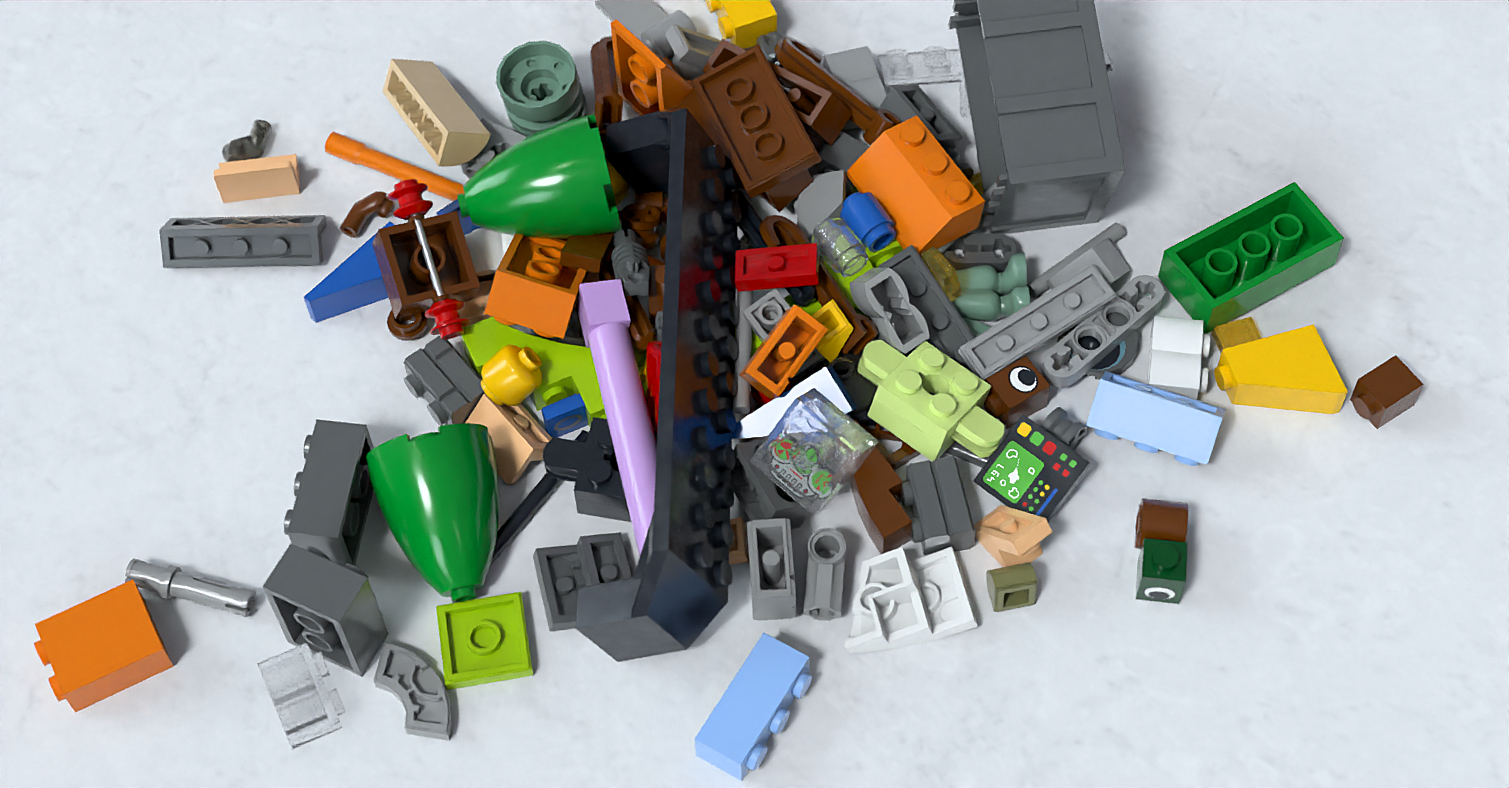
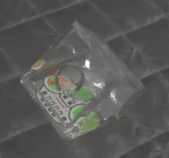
[750,388,879,516]

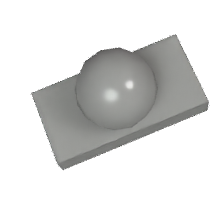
[664,25,721,81]

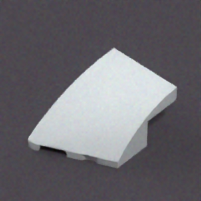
[844,546,978,653]

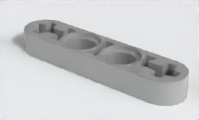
[1042,275,1164,388]

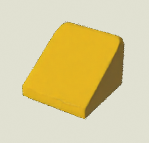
[812,299,854,363]

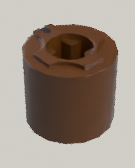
[1134,498,1188,549]

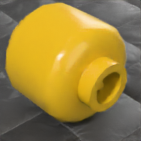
[481,344,543,406]

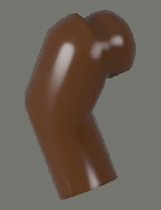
[340,191,395,238]

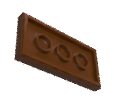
[690,44,822,199]

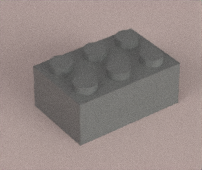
[284,419,374,567]
[262,543,388,677]

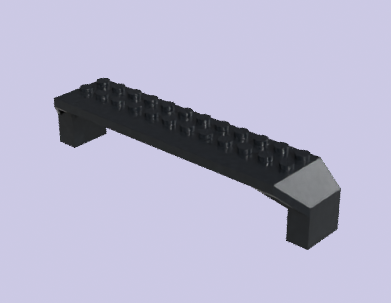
[576,108,742,662]

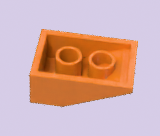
[610,19,694,116]
[484,233,588,339]

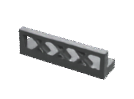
[159,215,326,268]

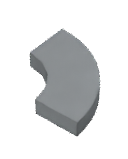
[373,641,452,741]

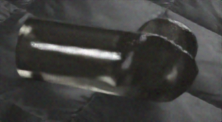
[222,120,272,162]

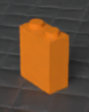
[34,579,174,712]

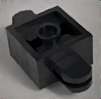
[543,417,657,522]

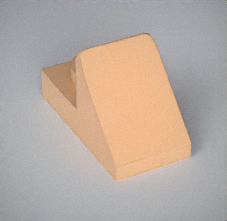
[974,505,1052,567]

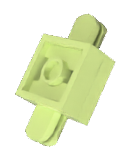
[858,340,1004,462]

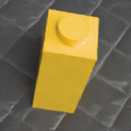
[1214,324,1348,414]

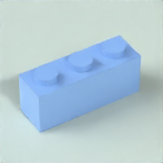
[1086,371,1226,466]
[694,632,812,781]

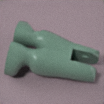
[933,252,1030,322]

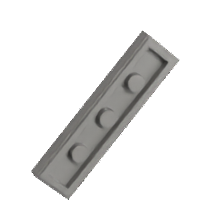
[958,264,1117,381]

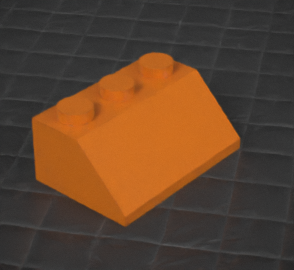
[847,115,985,257]

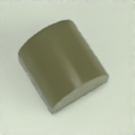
[986,562,1038,612]

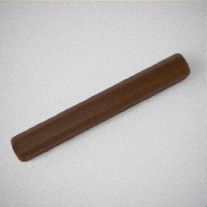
[600,260,658,350]

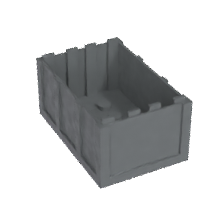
[948,0,1125,234]

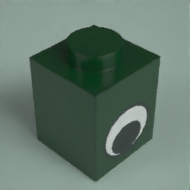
[1136,538,1188,604]

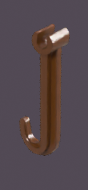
[590,36,624,131]
[775,36,902,145]
[759,215,878,355]

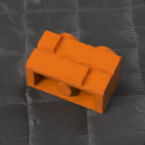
[739,304,828,400]

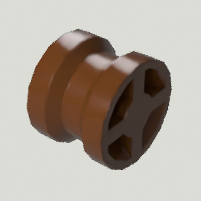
[621,203,660,250]

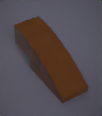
[848,419,912,554]

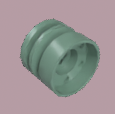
[496,41,586,137]

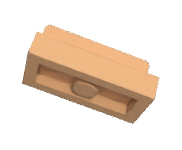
[214,154,300,203]
[465,394,552,485]

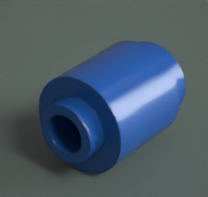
[840,192,896,252]

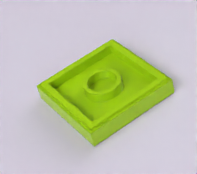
[436,592,534,690]

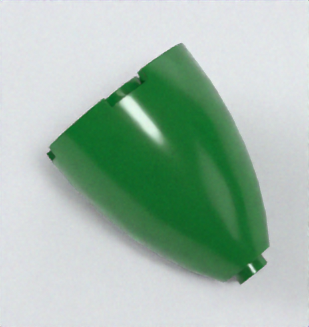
[457,114,622,239]
[366,423,499,603]

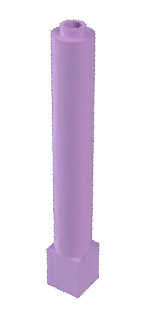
[577,279,657,556]

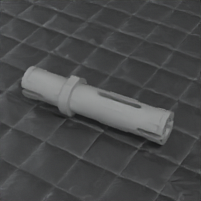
[125,558,256,617]

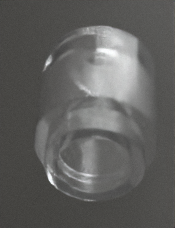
[811,217,868,277]

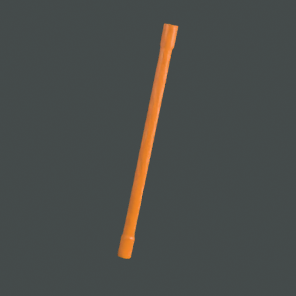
[325,132,665,266]

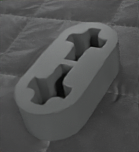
[941,233,1017,273]

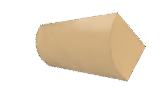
[383,58,491,167]

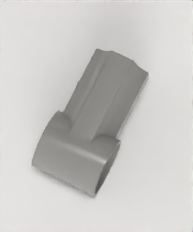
[803,528,846,621]

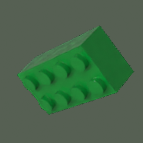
[1158,182,1344,334]

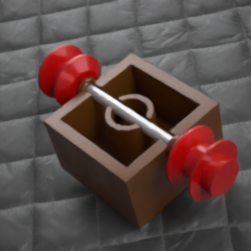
[372,179,480,340]

